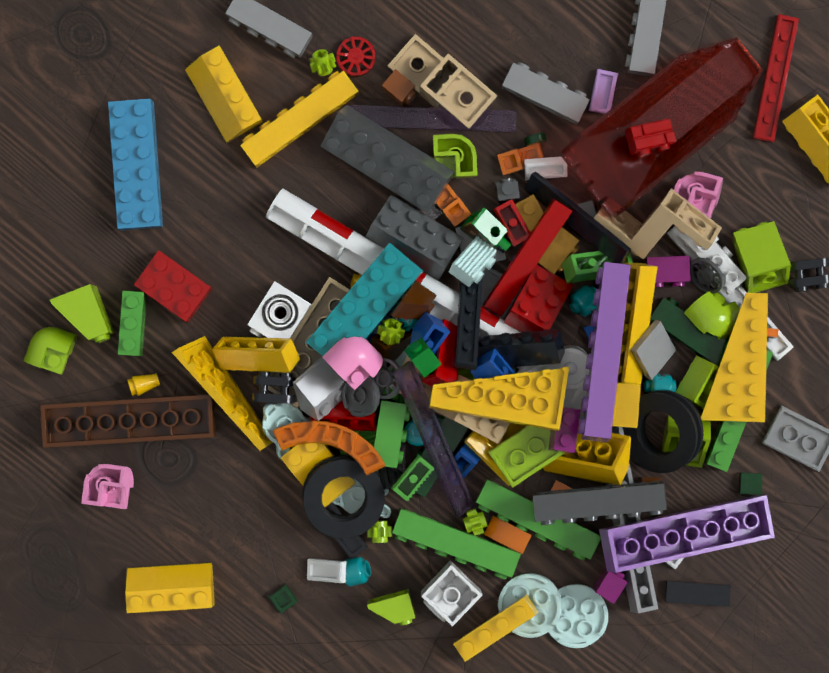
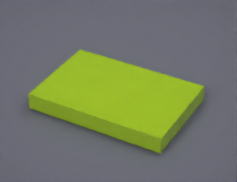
[488,426,564,488]

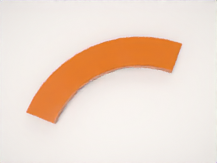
[272,421,386,475]

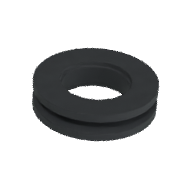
[623,390,704,473]
[302,455,385,538]

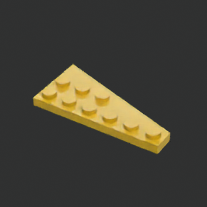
[700,293,768,422]
[172,336,273,451]
[429,366,569,431]

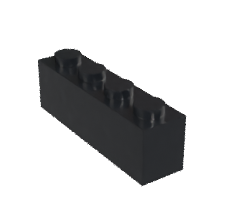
[477,329,565,367]

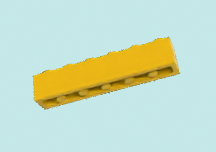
[240,71,359,168]
[617,263,658,389]

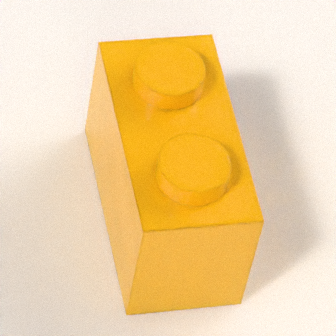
[612,382,641,428]

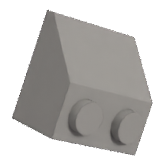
[293,356,345,421]

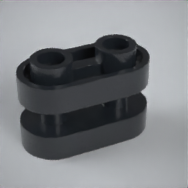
[789,258,829,292]
[252,372,296,404]

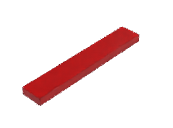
[752,14,799,143]
[483,199,572,317]

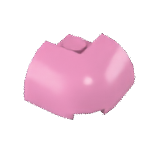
[674,171,723,219]
[323,336,383,390]
[81,464,134,509]

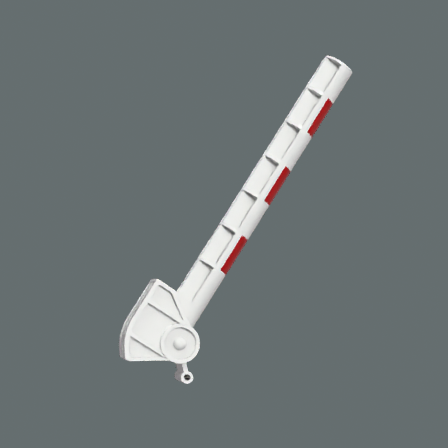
[266,189,589,421]

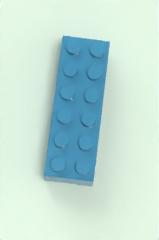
[108,99,163,231]

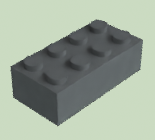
[366,195,464,280]

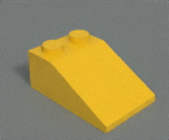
[281,443,356,507]

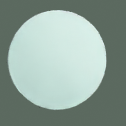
[498,573,562,638]
[549,584,608,648]

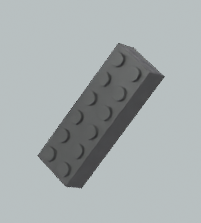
[321,105,454,213]
[533,480,667,525]

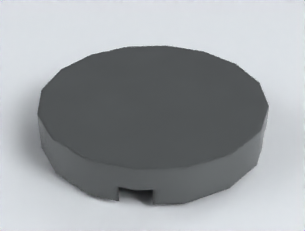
[342,376,380,417]

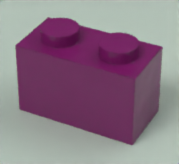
[645,256,690,287]
[548,407,581,454]
[592,567,627,604]

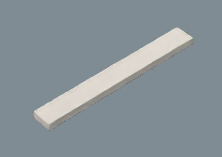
[666,226,793,361]

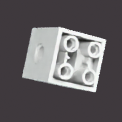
[247,281,312,338]
[421,560,482,627]

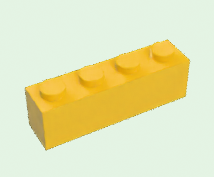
[212,337,300,373]
[453,594,538,662]

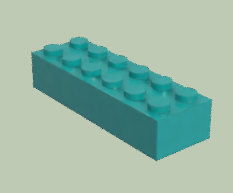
[306,243,424,356]

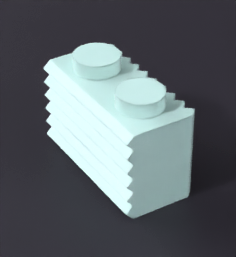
[449,236,497,287]

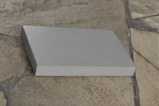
[762,405,829,472]

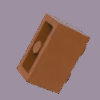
[382,69,416,107]

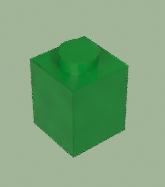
[404,337,442,378]

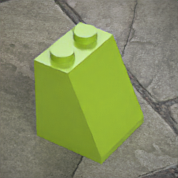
[733,221,791,293]
[50,284,115,343]

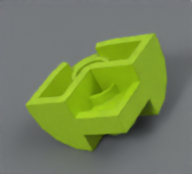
[433,134,477,179]
[684,291,740,339]
[24,327,78,375]

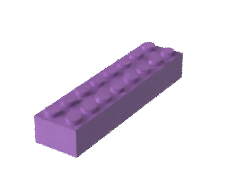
[578,262,631,443]
[599,495,775,573]

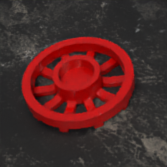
[336,36,376,76]

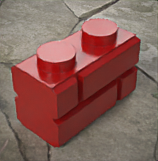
[625,118,676,157]
[493,199,531,248]

